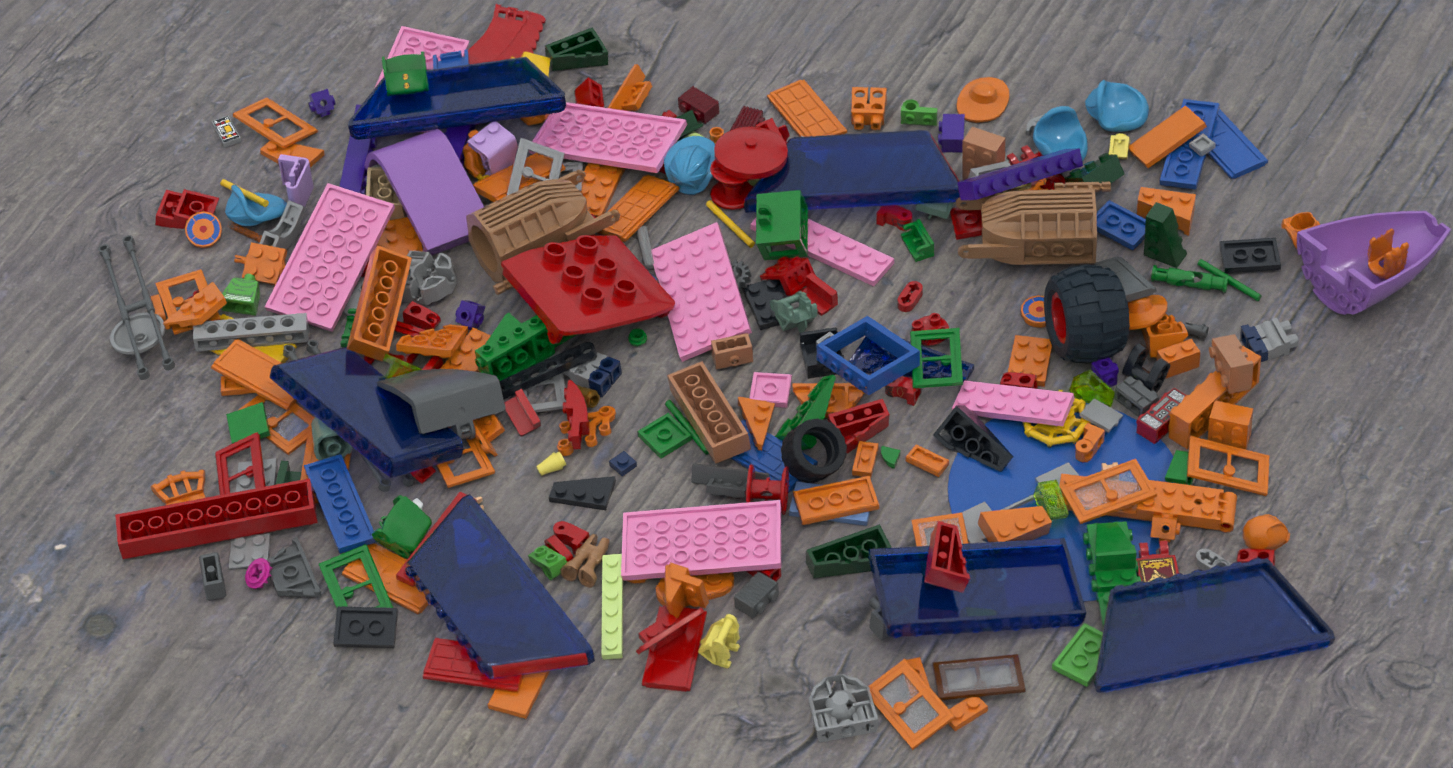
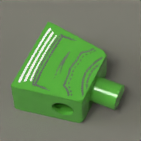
[222,274,260,316]

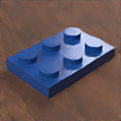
[1097,200,1146,250]

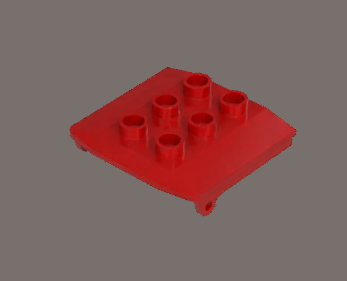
[501,235,675,344]

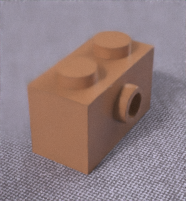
[711,333,753,370]

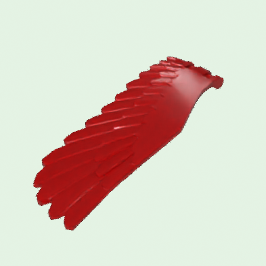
[443,4,546,124]

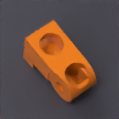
[1075,423,1105,462]

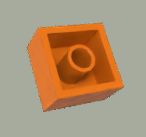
[1208,401,1253,449]

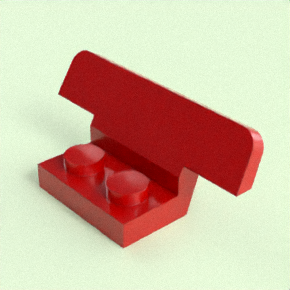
[636,607,704,654]

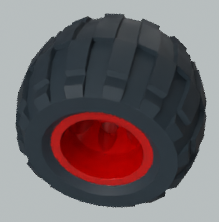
[1044,264,1130,364]

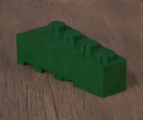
[806,524,896,578]

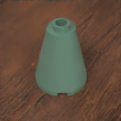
[311,415,352,460]

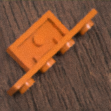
[608,64,653,111]
[473,414,505,457]

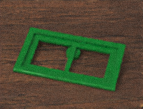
[910,328,963,388]
[319,544,393,608]

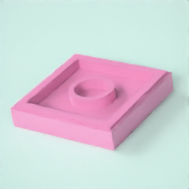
[750,372,792,408]

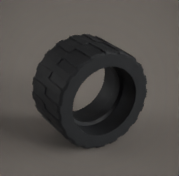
[781,418,847,483]

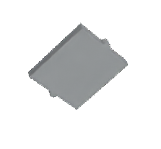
[1079,398,1123,433]

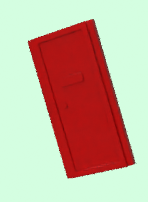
[642,605,707,692]
[423,638,530,692]

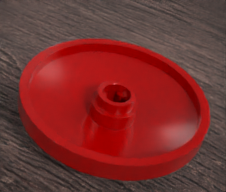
[714,127,788,179]

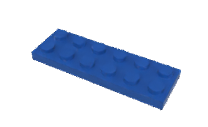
[1160,99,1219,189]
[304,454,377,554]

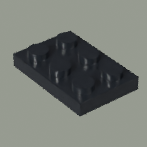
[1219,237,1281,273]
[743,280,791,330]
[333,606,398,648]

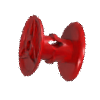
[710,160,756,210]
[746,464,789,515]

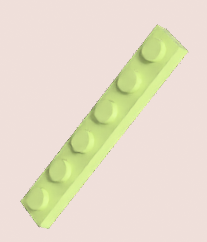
[601,554,623,660]

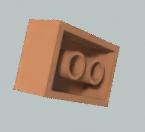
[962,127,1005,180]

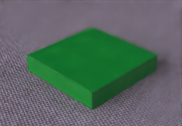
[226,402,271,444]
[637,413,692,459]

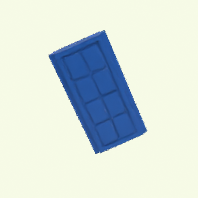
[1207,109,1268,179]
[730,419,818,492]

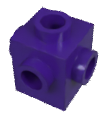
[308,89,336,117]
[455,300,486,330]
[1090,357,1119,391]

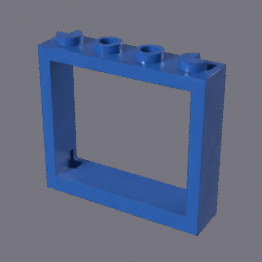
[816,316,920,396]

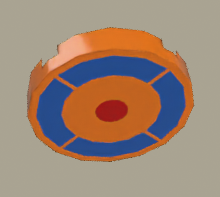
[185,211,222,248]
[1021,295,1046,328]

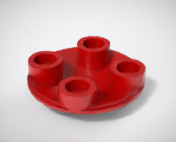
[911,313,949,345]

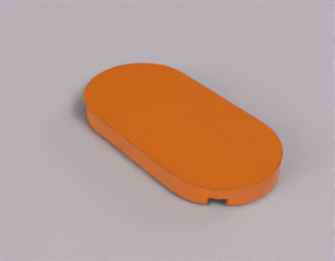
[656,572,734,607]

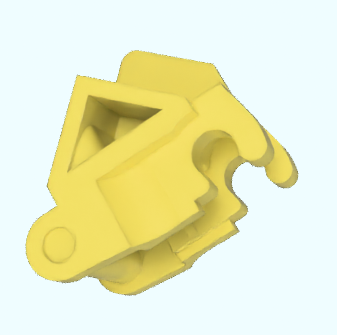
[698,614,740,668]

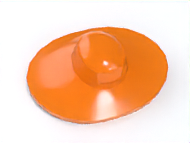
[956,77,1010,122]
[1127,295,1168,330]

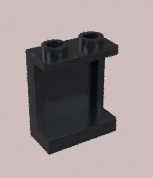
[799,327,845,379]

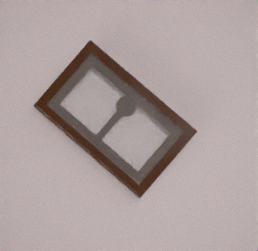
[933,654,1025,700]

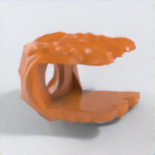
[1367,228,1409,279]

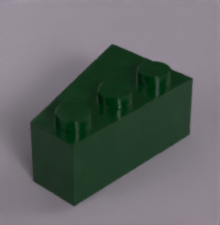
[545,27,608,71]
[1064,153,1125,183]
[1144,202,1187,268]

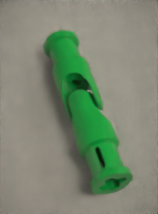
[1151,265,1229,293]

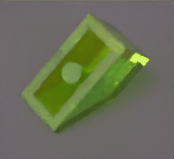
[1069,369,1115,407]

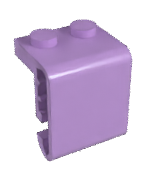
[467,120,518,176]
[278,154,314,207]

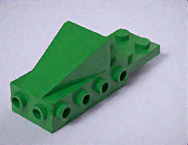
[474,313,578,381]
[1083,521,1144,629]

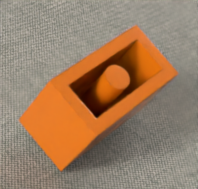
[1156,339,1200,379]

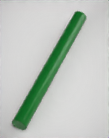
[1197,259,1262,301]
[665,400,709,455]

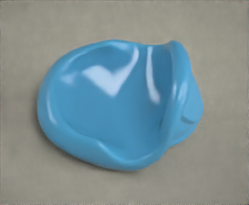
[1085,80,1149,132]
[1033,106,1088,162]
[664,136,715,195]
[225,185,287,226]

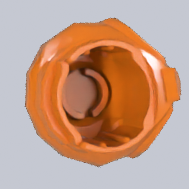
[1281,212,1320,249]
[1242,514,1290,550]

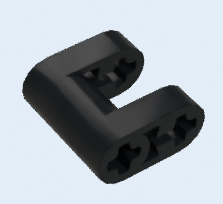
[1122,343,1170,393]

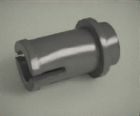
[1184,322,1209,339]

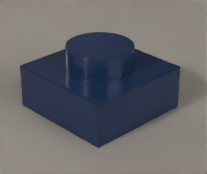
[609,451,637,476]

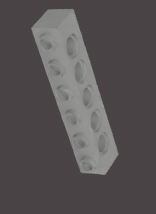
[193,313,309,352]

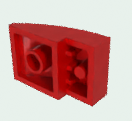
[155,189,219,229]

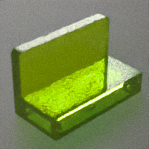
[383,354,422,379]
[1033,479,1069,521]

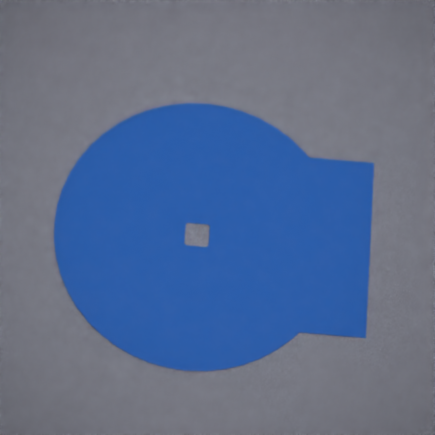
[948,402,1173,609]

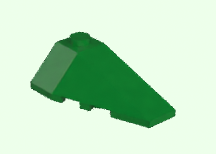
[775,375,836,450]

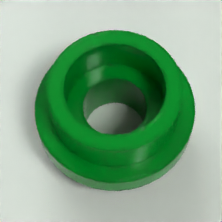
[628,328,647,346]

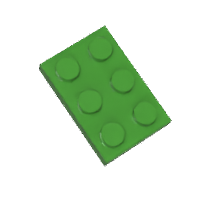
[1052,623,1119,687]

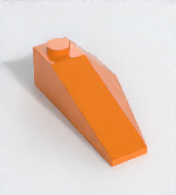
[1141,314,1188,358]

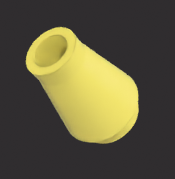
[536,452,566,476]

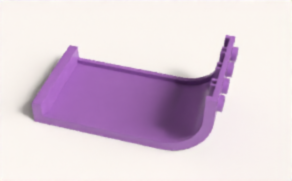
[364,129,484,255]

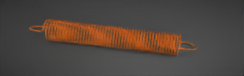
[228,221,261,242]

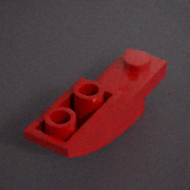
[563,380,590,449]

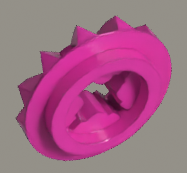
[245,558,273,590]

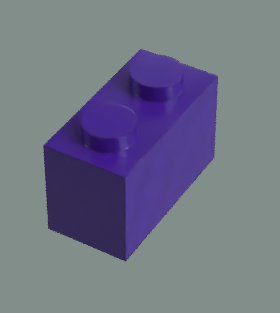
[938,114,965,153]

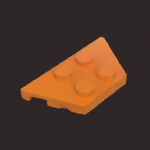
[163,282,227,329]
[792,383,867,417]

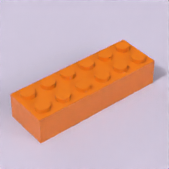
[347,245,412,361]
[1168,346,1261,449]

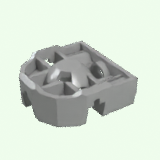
[401,250,458,305]
[809,674,878,743]

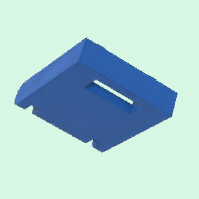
[433,49,470,83]

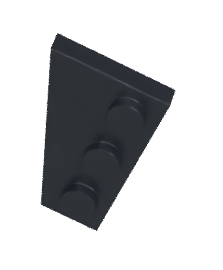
[549,476,616,511]

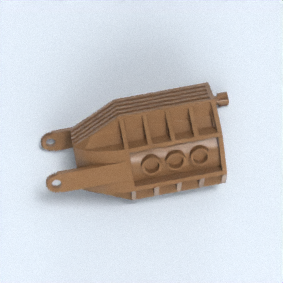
[466,169,621,295]
[956,182,1111,265]

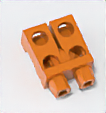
[851,87,887,130]

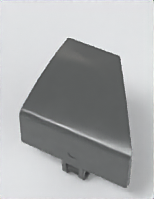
[377,369,506,444]

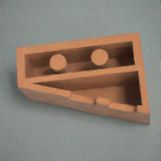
[1209,334,1254,394]

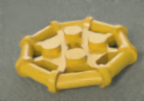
[1023,389,1092,447]

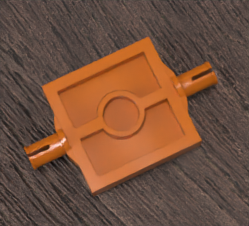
[234,242,287,285]

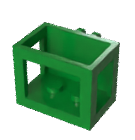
[756,190,808,261]

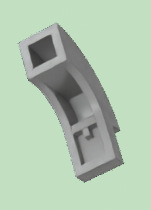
[259,200,307,250]

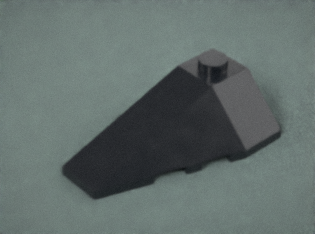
[933,405,1014,471]

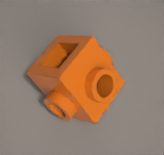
[1150,513,1181,542]

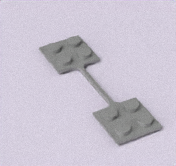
[229,458,277,570]
[957,462,1079,545]

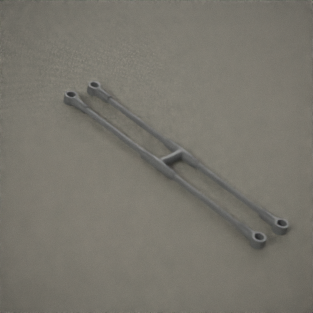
[98,235,175,380]
[283,340,415,492]

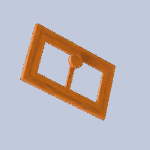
[233,97,318,149]
[155,269,221,335]
[420,426,495,488]
[1187,436,1270,496]

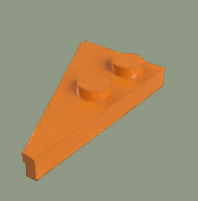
[738,397,775,451]

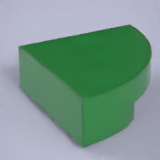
[881,446,900,469]

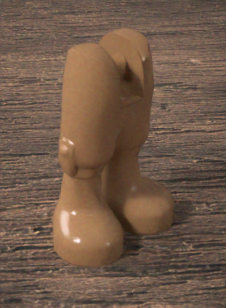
[561,534,610,588]

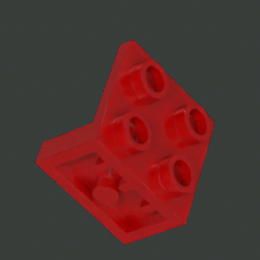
[760,257,815,296]

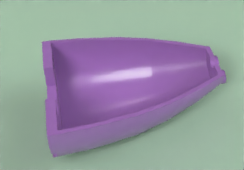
[1297,211,1451,315]

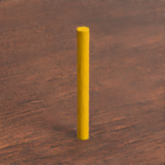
[220,179,269,207]
[706,200,755,248]

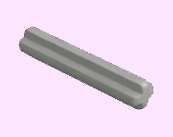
[637,226,654,270]

